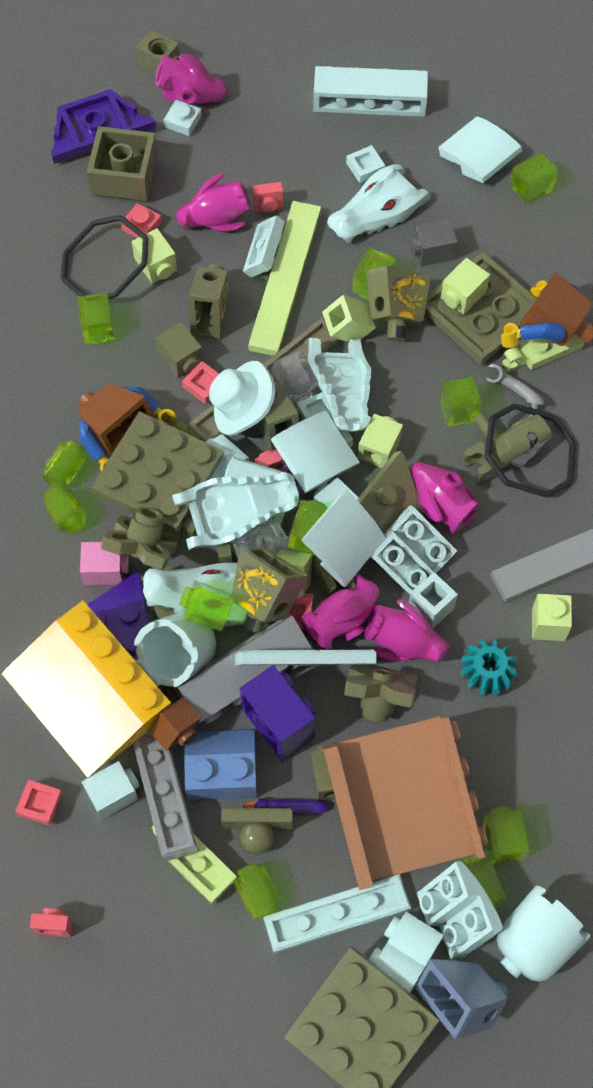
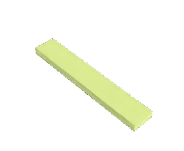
[248,201,321,356]

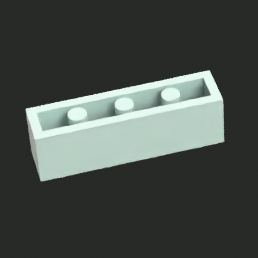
[313,66,428,117]

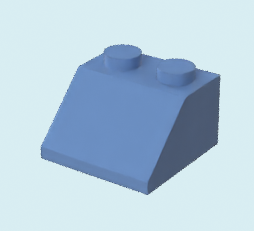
[185,729,257,801]

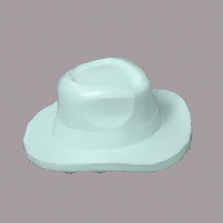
[209,361,275,436]

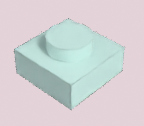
[163,100,201,136]
[346,145,386,183]

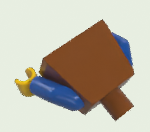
[501,272,593,348]
[77,384,176,471]

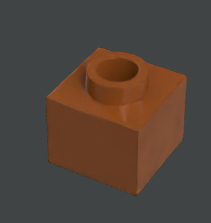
[148,697,202,751]

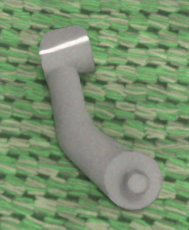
[486,364,545,418]

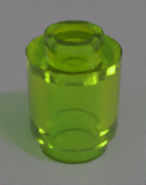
[41,440,86,489]
[43,485,87,533]
[233,863,280,920]

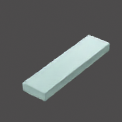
[235,650,376,666]
[263,874,411,954]

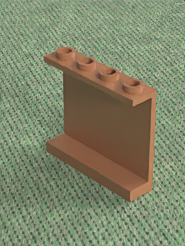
[322,714,488,890]

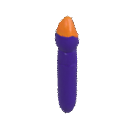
[243,798,329,814]

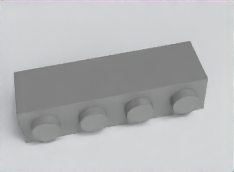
[172,616,313,724]

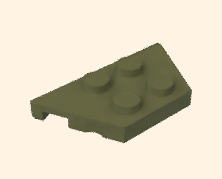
[357,451,426,563]

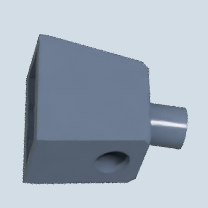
[415,959,509,1039]

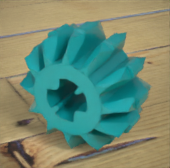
[460,639,518,696]

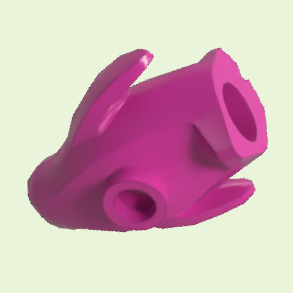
[155,54,227,104]
[176,173,251,231]
[409,462,479,534]
[300,574,380,650]
[365,599,450,662]

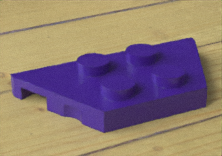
[51,89,156,164]
[87,572,159,688]

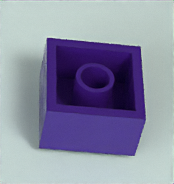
[239,665,316,762]

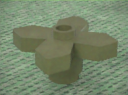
[101,507,182,570]
[344,665,417,722]

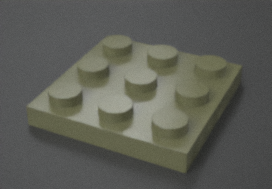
[424,251,537,365]
[91,411,224,534]
[284,946,439,1088]

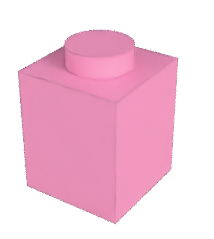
[80,542,129,585]

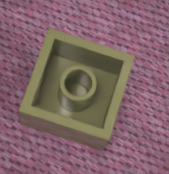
[86,126,158,201]

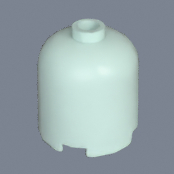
[134,612,216,687]
[496,885,591,982]

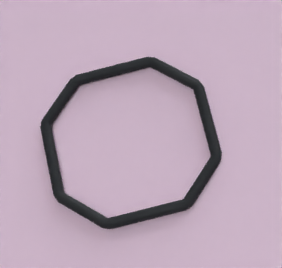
[61,215,149,303]
[485,403,576,498]

